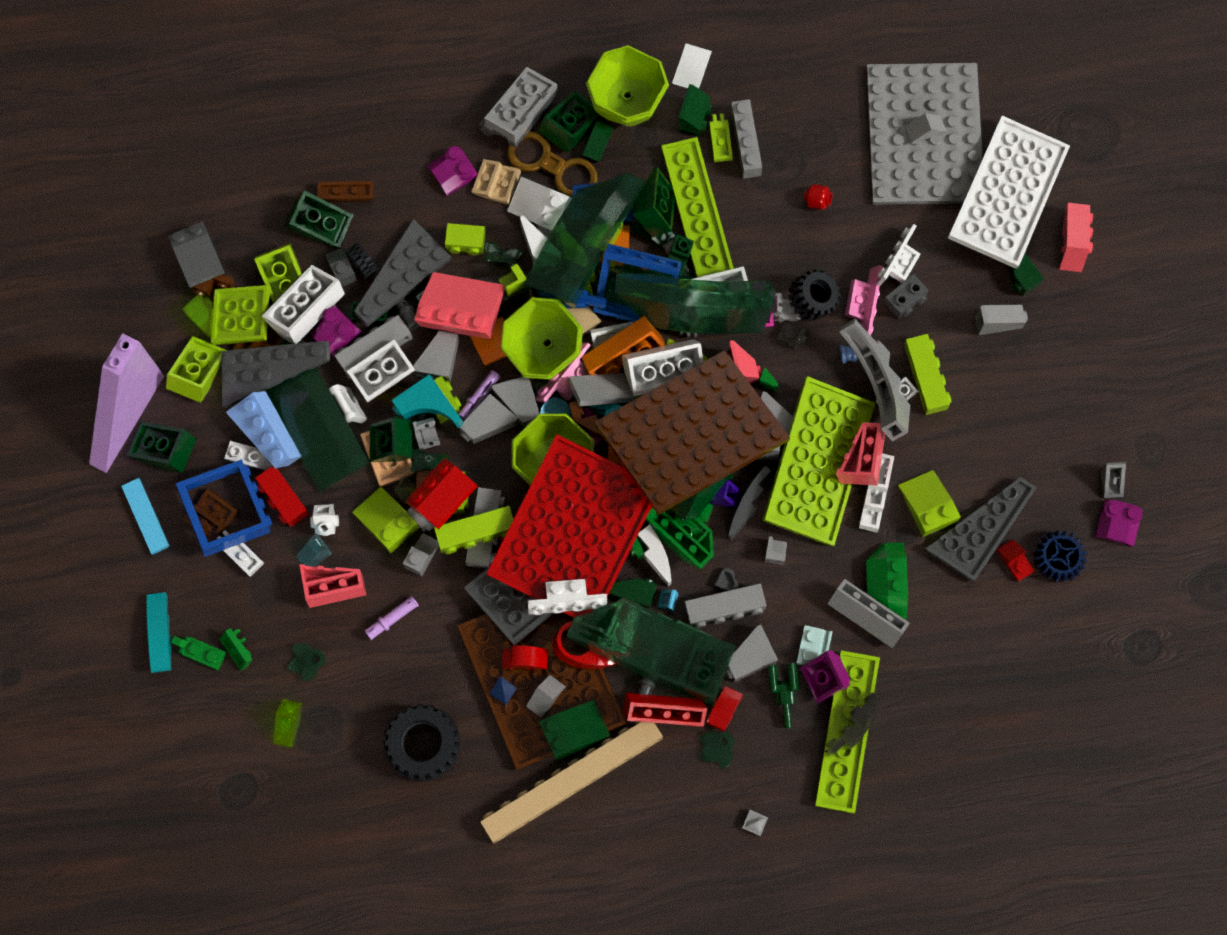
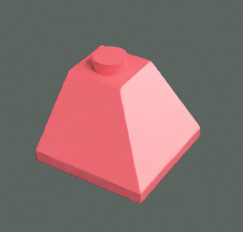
[728,340,762,385]

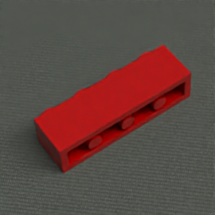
[622,693,707,727]

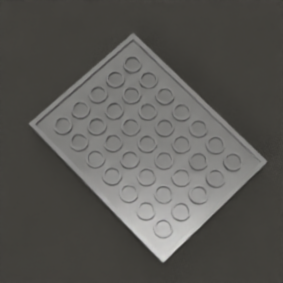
[866,63,983,205]

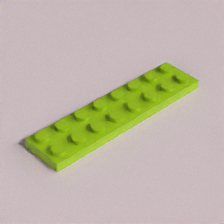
[661,137,734,278]
[815,650,880,814]

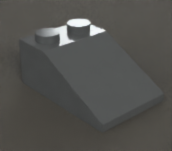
[168,221,225,288]

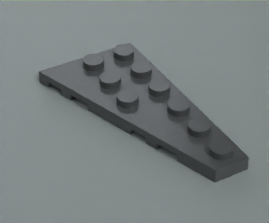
[355,219,451,327]
[222,341,330,408]
[925,477,1037,582]

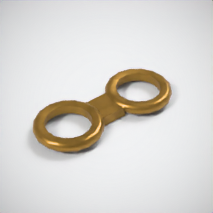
[507,131,598,199]

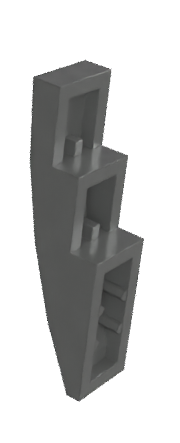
[728,466,771,541]

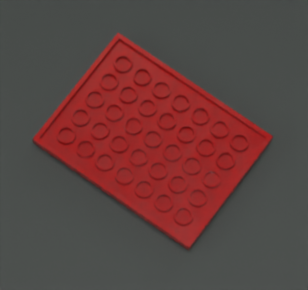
[486,434,652,627]

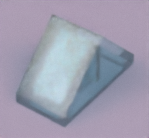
[296,533,332,567]

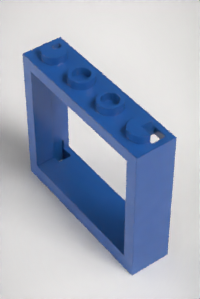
[593,244,682,330]
[176,459,272,557]

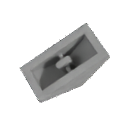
[905,113,946,144]
[1100,462,1126,498]
[526,675,566,718]

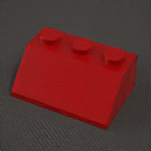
[405,458,478,530]

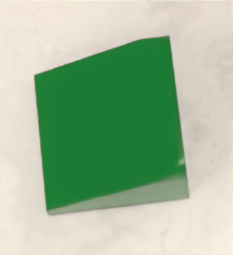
[759,368,778,392]

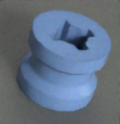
[839,345,858,364]

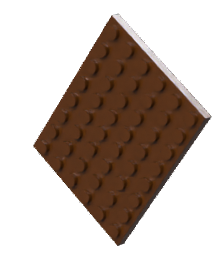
[595,350,790,515]
[457,612,626,770]

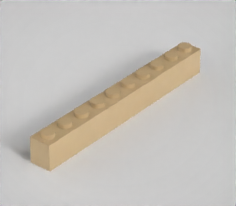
[481,721,663,844]

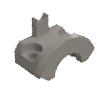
[773,293,800,323]
[412,417,440,450]

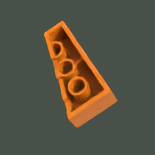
[582,316,666,375]

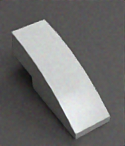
[637,524,671,587]

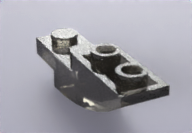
[825,691,882,758]

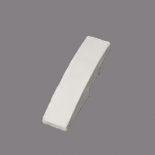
[859,454,894,533]

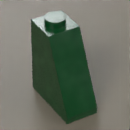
[672,477,727,521]

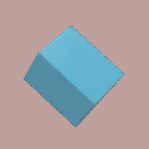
[657,589,679,612]

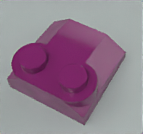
[427,146,478,196]
[310,305,362,358]
[1095,499,1143,547]
[800,650,850,703]

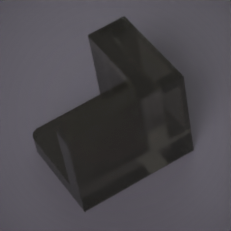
[394,477,417,504]

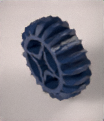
[1034,530,1087,582]

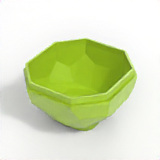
[586,45,669,127]
[501,297,583,380]
[512,414,594,486]

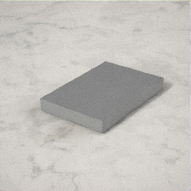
[568,373,635,406]

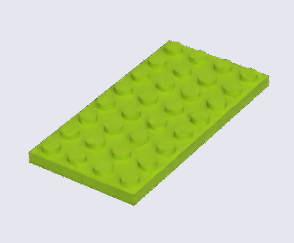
[762,376,875,547]

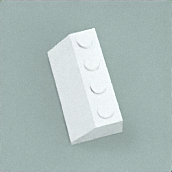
[262,265,345,344]
[622,339,704,396]

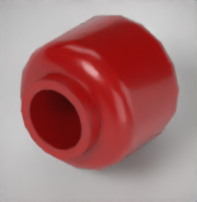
[804,184,833,210]

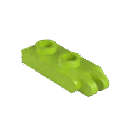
[709,113,733,162]

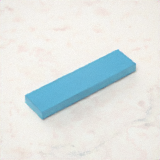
[122,478,170,555]

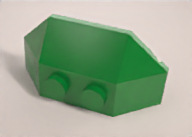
[645,507,714,570]
[866,543,908,619]

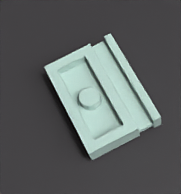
[796,625,833,666]

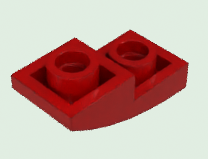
[707,686,743,732]

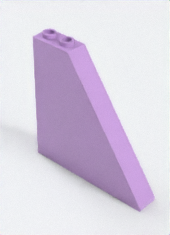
[89,333,164,473]

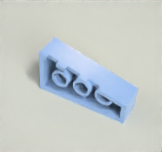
[226,391,302,468]

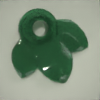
[287,643,326,681]
[700,731,735,769]

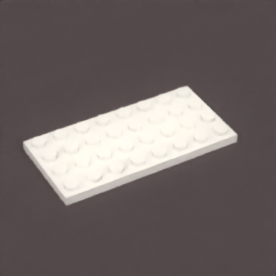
[948,116,1070,269]

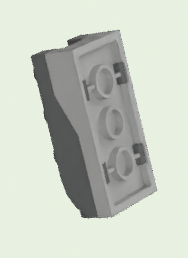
[484,67,557,148]

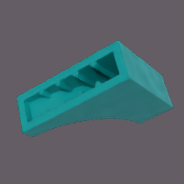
[392,374,464,428]

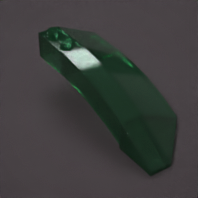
[524,173,645,308]
[615,273,776,334]
[266,340,370,492]
[567,597,736,705]

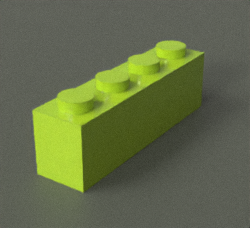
[904,334,951,415]
[434,506,514,554]

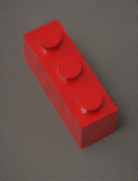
[256,466,309,527]

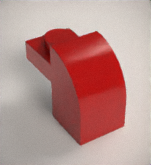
[502,646,548,670]

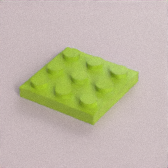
[211,285,270,345]

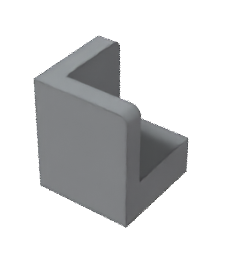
[765,536,787,565]

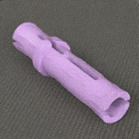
[458,370,501,421]
[364,596,419,641]

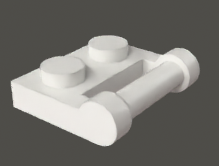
[329,384,368,423]

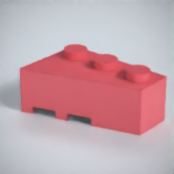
[1059,203,1093,272]
[836,422,885,486]
[299,564,367,608]

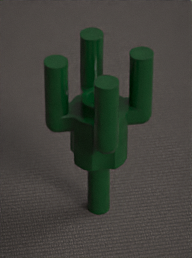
[768,663,799,728]

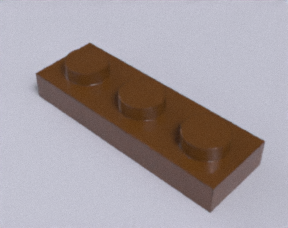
[317,181,374,202]

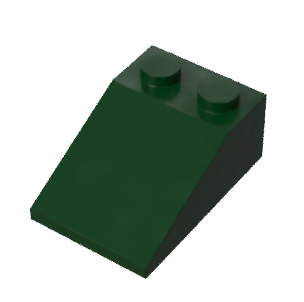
[538,90,601,153]
[633,167,675,238]
[284,190,353,249]
[127,421,197,473]
[539,700,610,761]

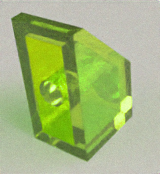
[182,294,214,340]
[273,699,302,748]

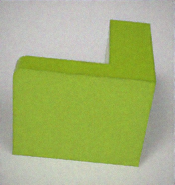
[499,264,528,296]

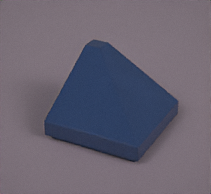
[490,676,517,705]

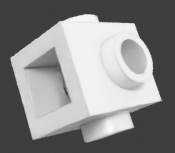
[310,504,339,536]

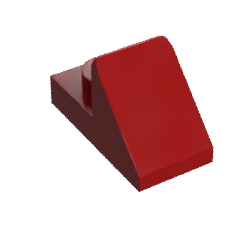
[996,540,1035,582]

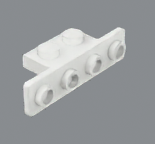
[877,224,920,286]
[528,579,607,615]

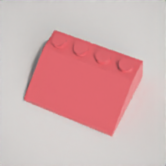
[415,272,505,340]

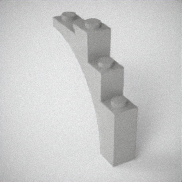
[839,319,910,441]

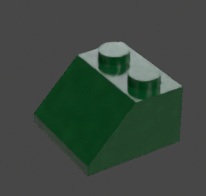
[678,84,713,137]
[370,417,413,462]

